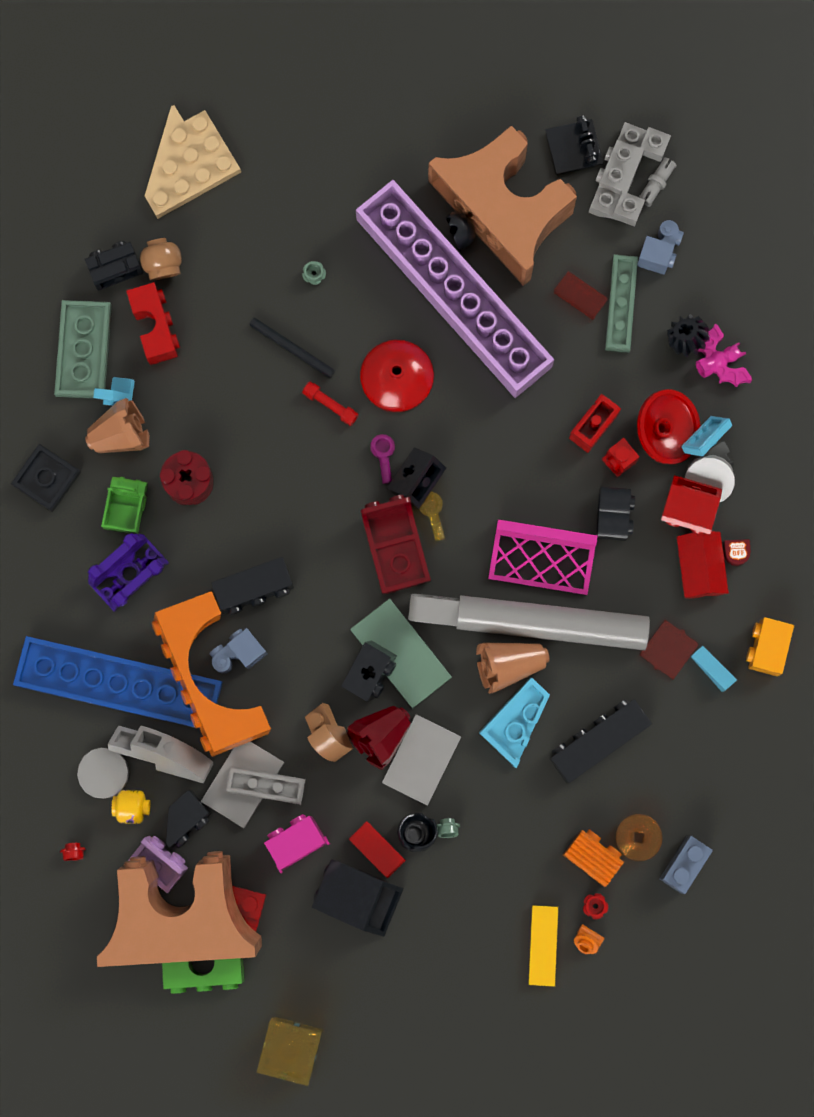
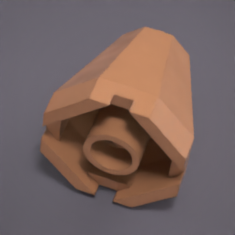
[85,398,150,453]

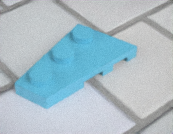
[479,677,550,768]

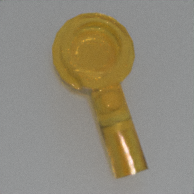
[419,492,445,541]

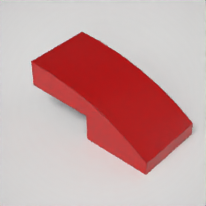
[349,821,406,879]

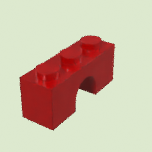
[126,282,180,365]

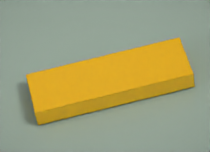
[528,905,558,986]

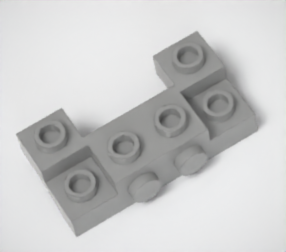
[589,122,671,227]

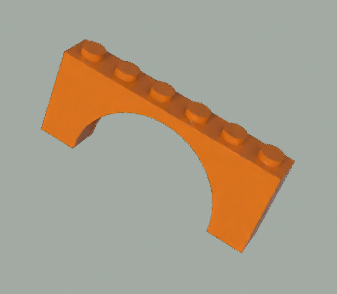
[152,591,271,757]

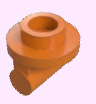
[574,924,604,954]

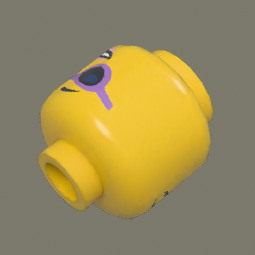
[112,790,150,824]

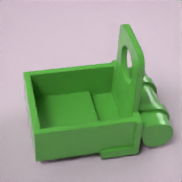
[101,477,148,534]

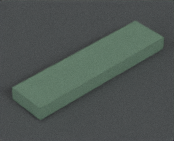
[605,254,638,353]

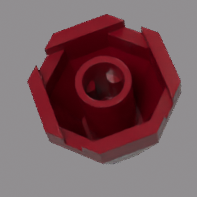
[347,706,411,770]

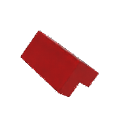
[677,531,729,598]

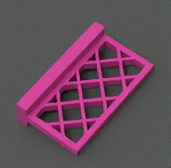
[488,520,598,595]

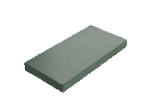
[54,300,112,399]
[350,599,452,709]

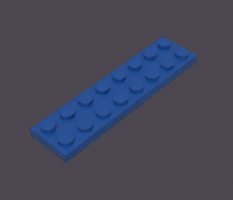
[13,636,223,729]

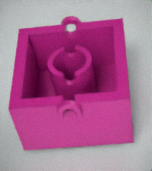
[264,814,330,873]

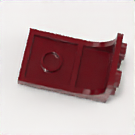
[361,495,431,595]

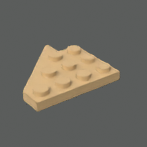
[145,105,241,219]

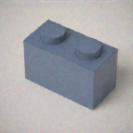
[659,836,713,894]

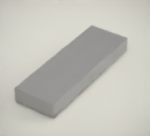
[225,766,306,805]

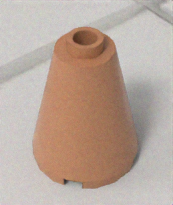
[476,643,549,694]

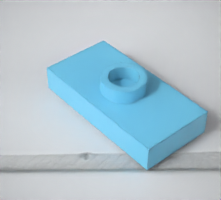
[681,416,733,456]

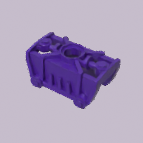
[88,533,169,612]

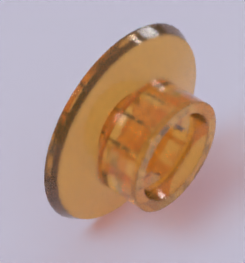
[616,814,662,861]

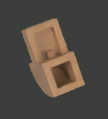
[305,703,353,762]

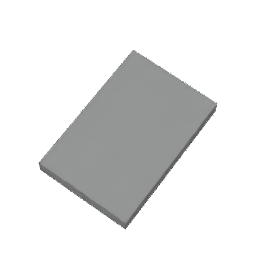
[382,714,461,806]
[201,742,285,828]

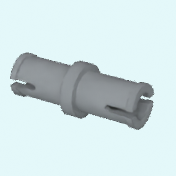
[638,157,677,207]

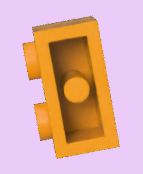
[746,617,794,677]

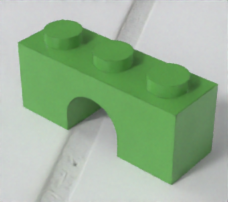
[162,958,244,993]

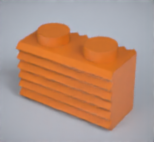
[563,829,624,887]

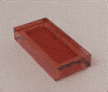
[554,271,608,320]

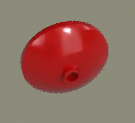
[360,340,434,412]
[637,389,701,464]

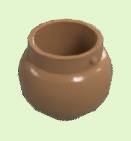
[140,238,182,281]

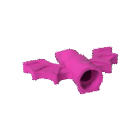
[696,324,752,387]

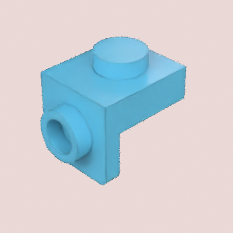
[93,377,135,406]

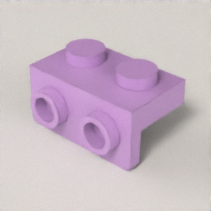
[128,836,188,893]

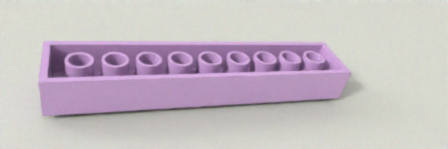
[356,180,554,398]

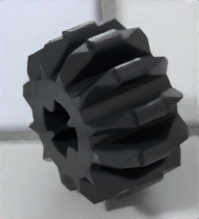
[667,314,710,357]

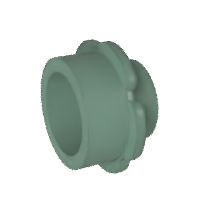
[302,261,326,285]
[436,818,460,838]

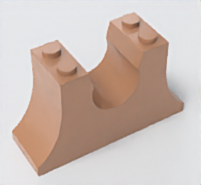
[428,126,577,286]
[97,851,262,967]

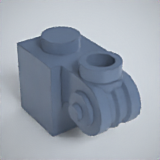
[637,220,684,275]
[209,628,267,674]

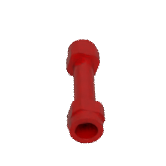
[302,381,359,426]

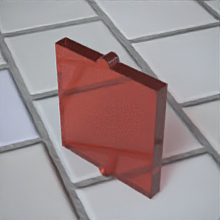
[640,620,699,680]

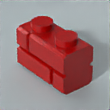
[569,394,621,453]

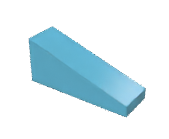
[690,646,737,692]

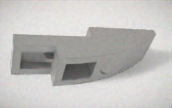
[108,726,213,783]

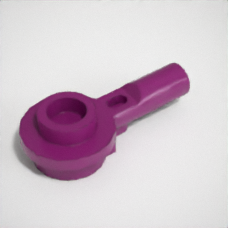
[370,434,395,484]

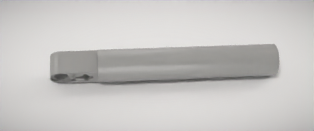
[408,594,650,650]

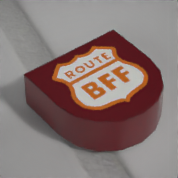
[723,539,751,566]

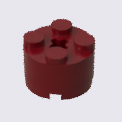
[160,450,213,505]

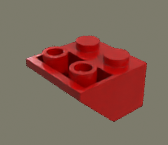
[661,475,722,534]

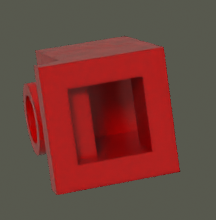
[602,438,640,478]

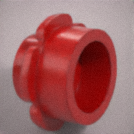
[60,843,86,861]
[583,893,608,919]

